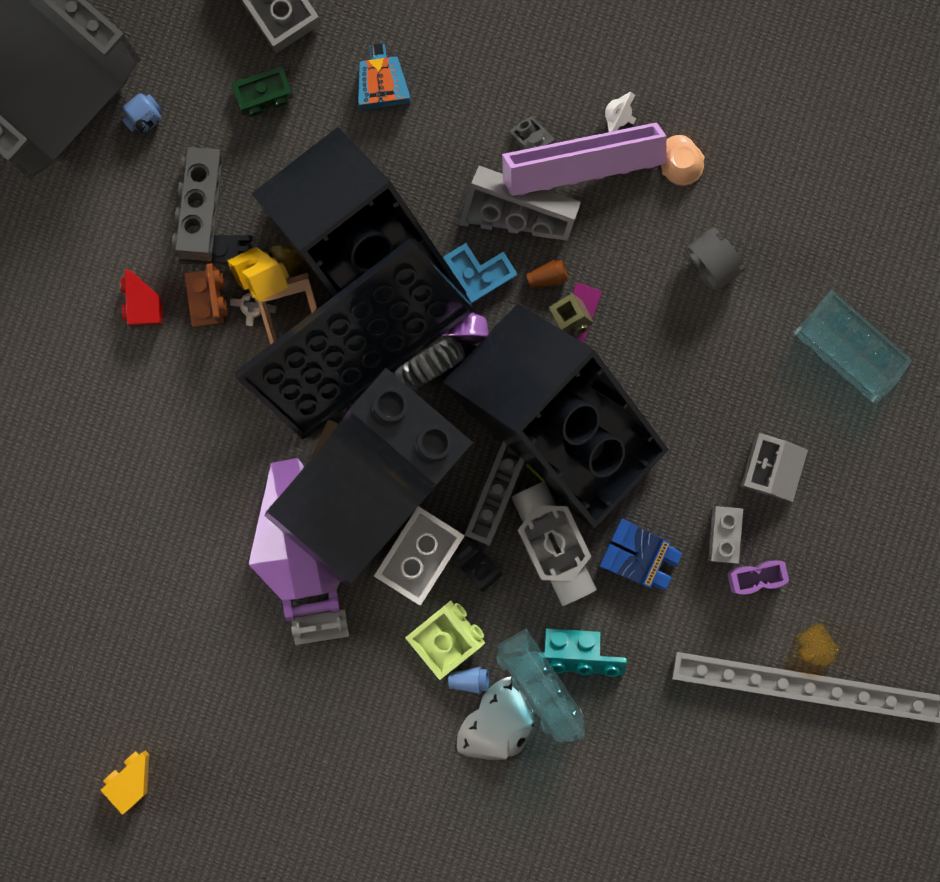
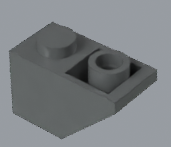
[510,116,557,150]

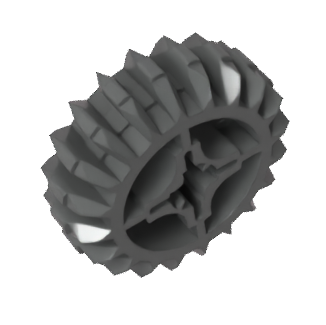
[395,337,466,391]

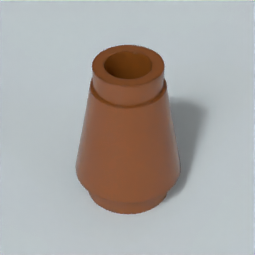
[527,259,569,289]

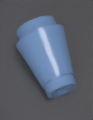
[448,666,489,694]

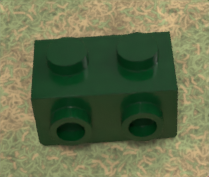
[231,66,294,117]

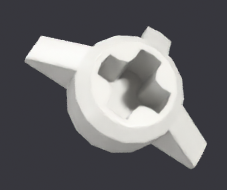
[605,92,636,132]
[230,293,276,326]

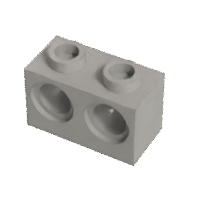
[708,506,743,564]

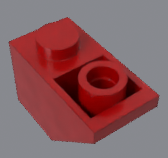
[121,270,164,327]

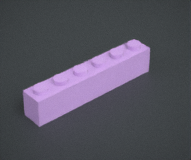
[502,122,667,196]

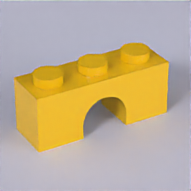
[227,247,289,302]

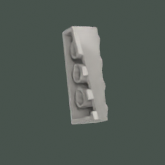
[459,166,581,240]

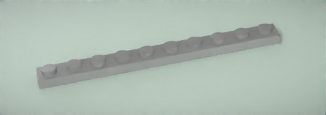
[672,652,940,723]

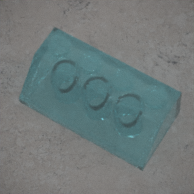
[793,289,913,405]
[496,629,585,742]

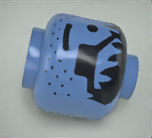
[121,93,163,134]

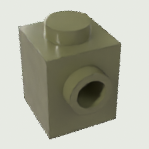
[549,293,594,336]

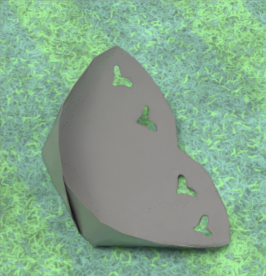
[457,676,534,760]

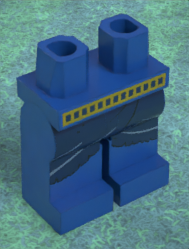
[599,518,682,590]

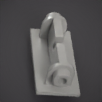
[291,609,349,645]

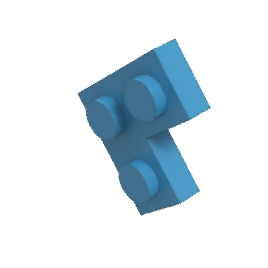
[443,243,518,304]

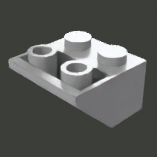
[740,433,808,502]

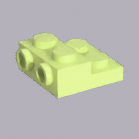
[405,600,485,680]

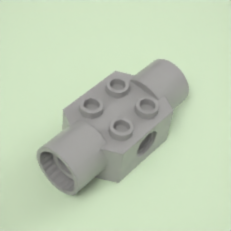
[511,481,597,606]

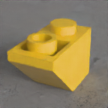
[101,750,149,815]

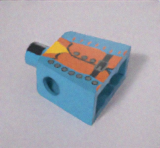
[358,44,411,110]

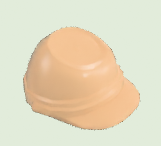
[661,135,705,186]

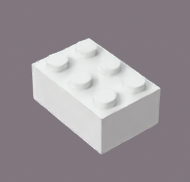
[374,506,465,606]

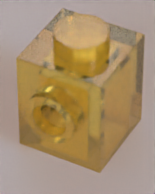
[795,622,840,667]

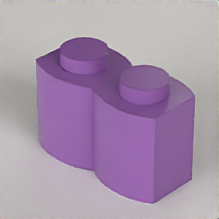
[727,561,789,594]

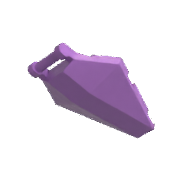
[249,458,340,622]

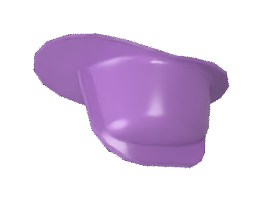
[442,312,489,344]

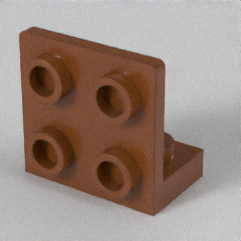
[184,263,229,328]

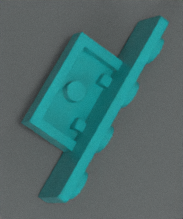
[516,628,627,677]

